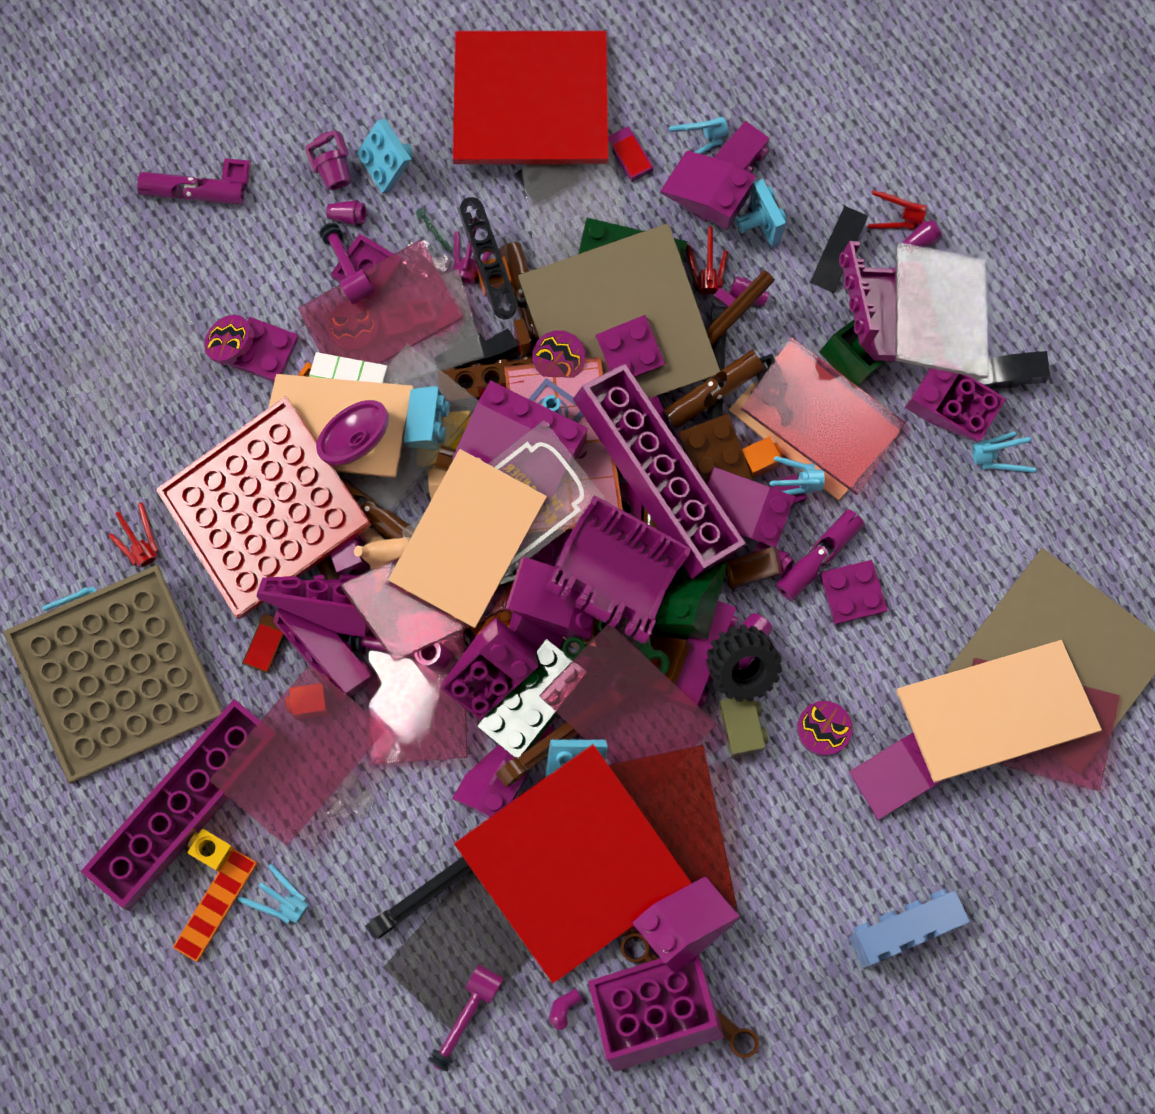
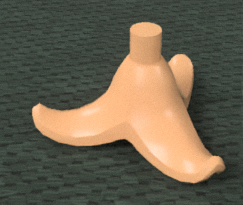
[354,527,410,594]

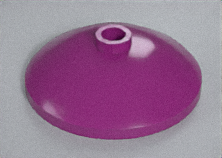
[316,400,389,465]

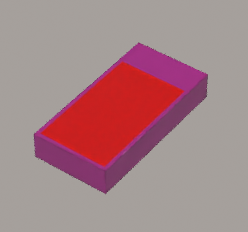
[608,126,654,182]

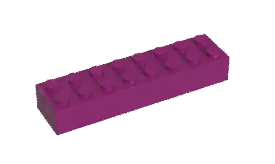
[573,364,746,579]
[80,699,280,911]

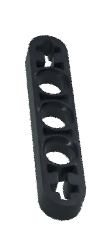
[459,197,517,320]

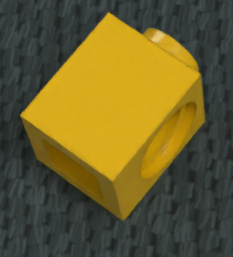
[187,828,235,872]

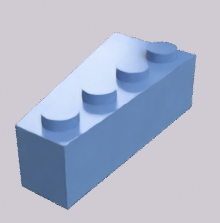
[849,889,970,968]

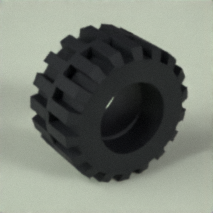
[706,625,782,702]

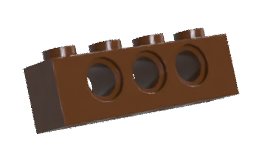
[437,355,534,409]

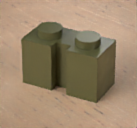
[718,698,768,758]

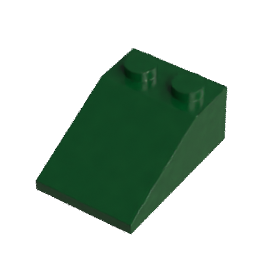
[819,320,889,390]
[652,562,727,639]

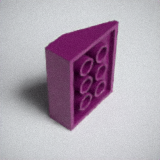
[452,381,588,507]
[588,955,724,1072]

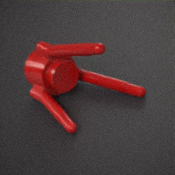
[867,190,926,230]
[686,226,728,294]
[109,502,159,568]

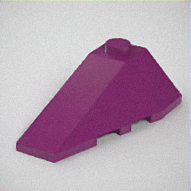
[256,574,376,637]
[452,726,554,819]

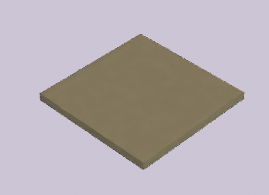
[518,223,720,399]
[945,548,1155,775]
[3,564,223,784]

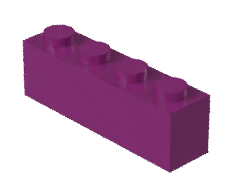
[683,120,770,222]
[664,601,738,712]
[273,608,371,704]

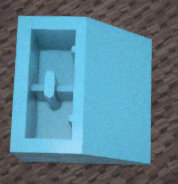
[404,386,450,451]

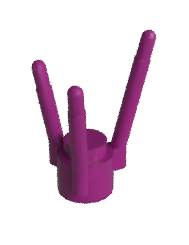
[452,217,491,284]

